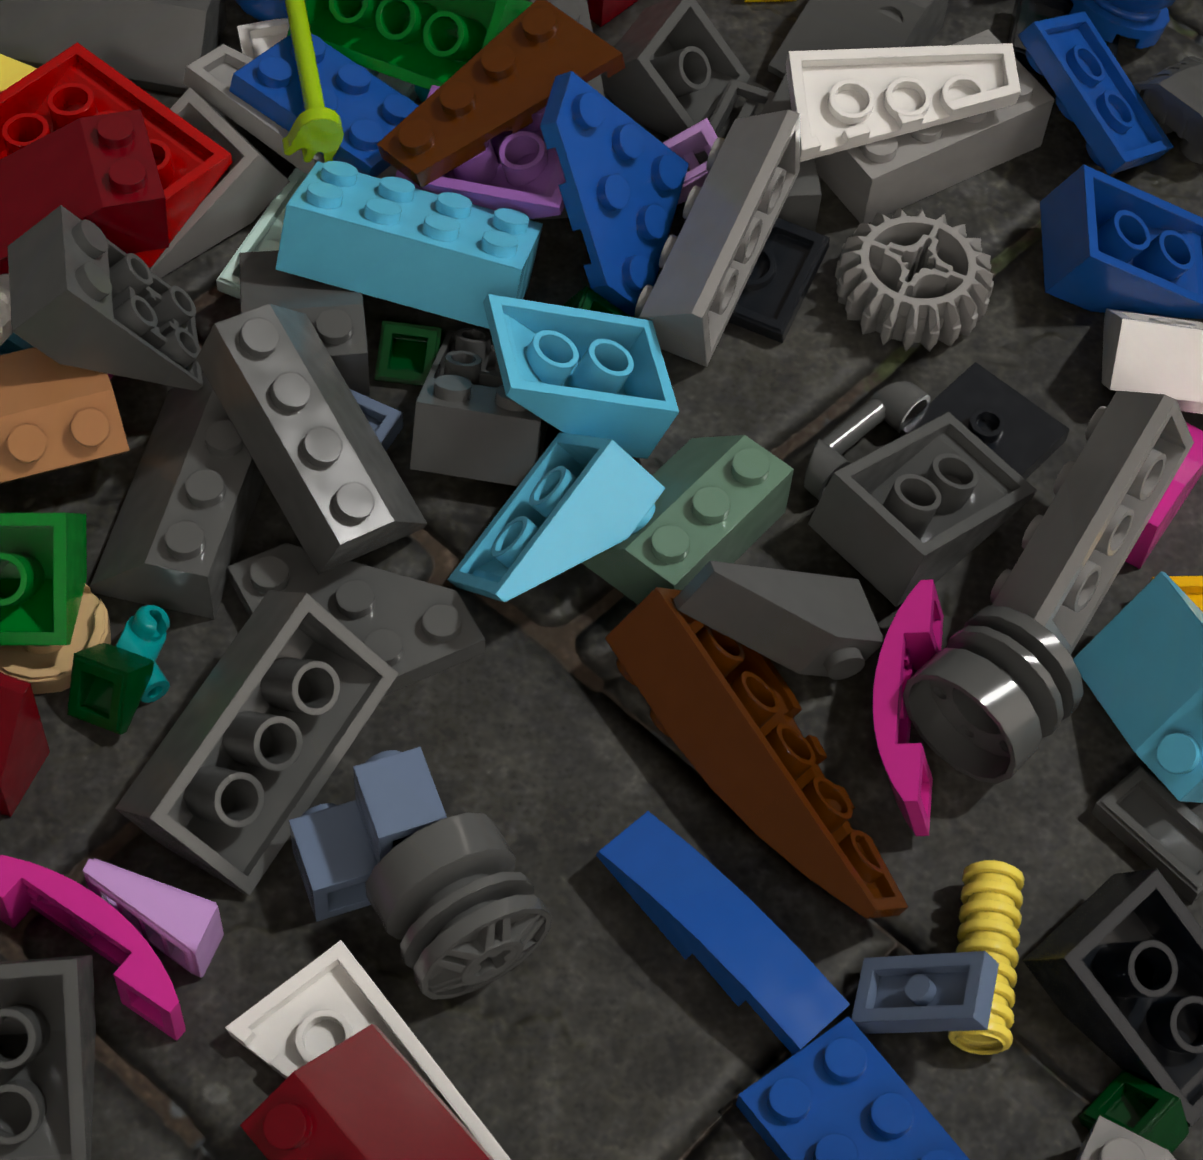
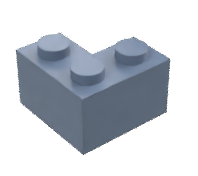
[289,747,447,922]

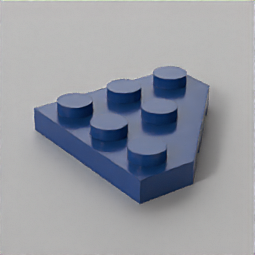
[540,71,689,317]

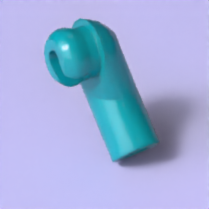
[116,605,170,703]

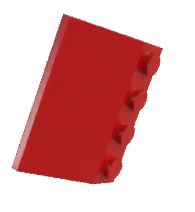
[0,42,233,268]

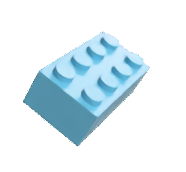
[275,161,543,329]

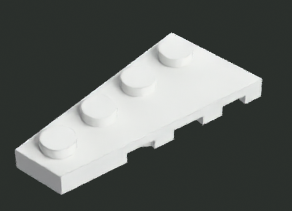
[785,43,1021,162]
[225,940,511,1160]

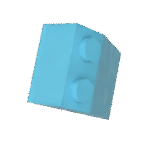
[483,294,679,459]
[447,432,665,602]
[1073,571,1203,803]

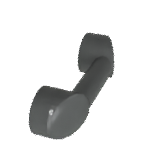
[803,381,931,501]

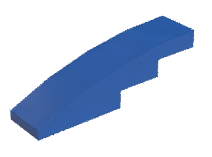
[596,811,850,1055]

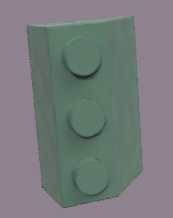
[582,435,794,604]

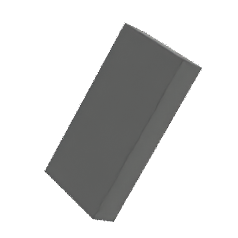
[1091,765,1203,904]

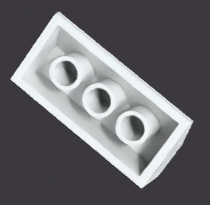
[1101,308,1203,414]

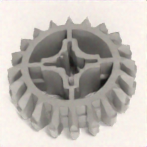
[835,208,994,352]

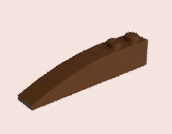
[605,587,909,919]

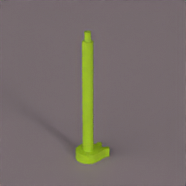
[282,0,344,163]

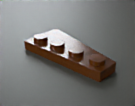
[377,0,625,188]

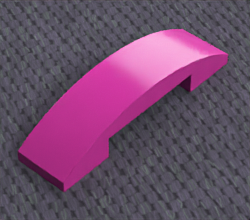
[873,579,944,836]
[0,855,186,1041]

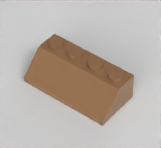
[0,347,130,485]

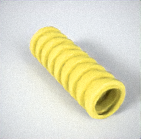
[948,860,1025,1055]

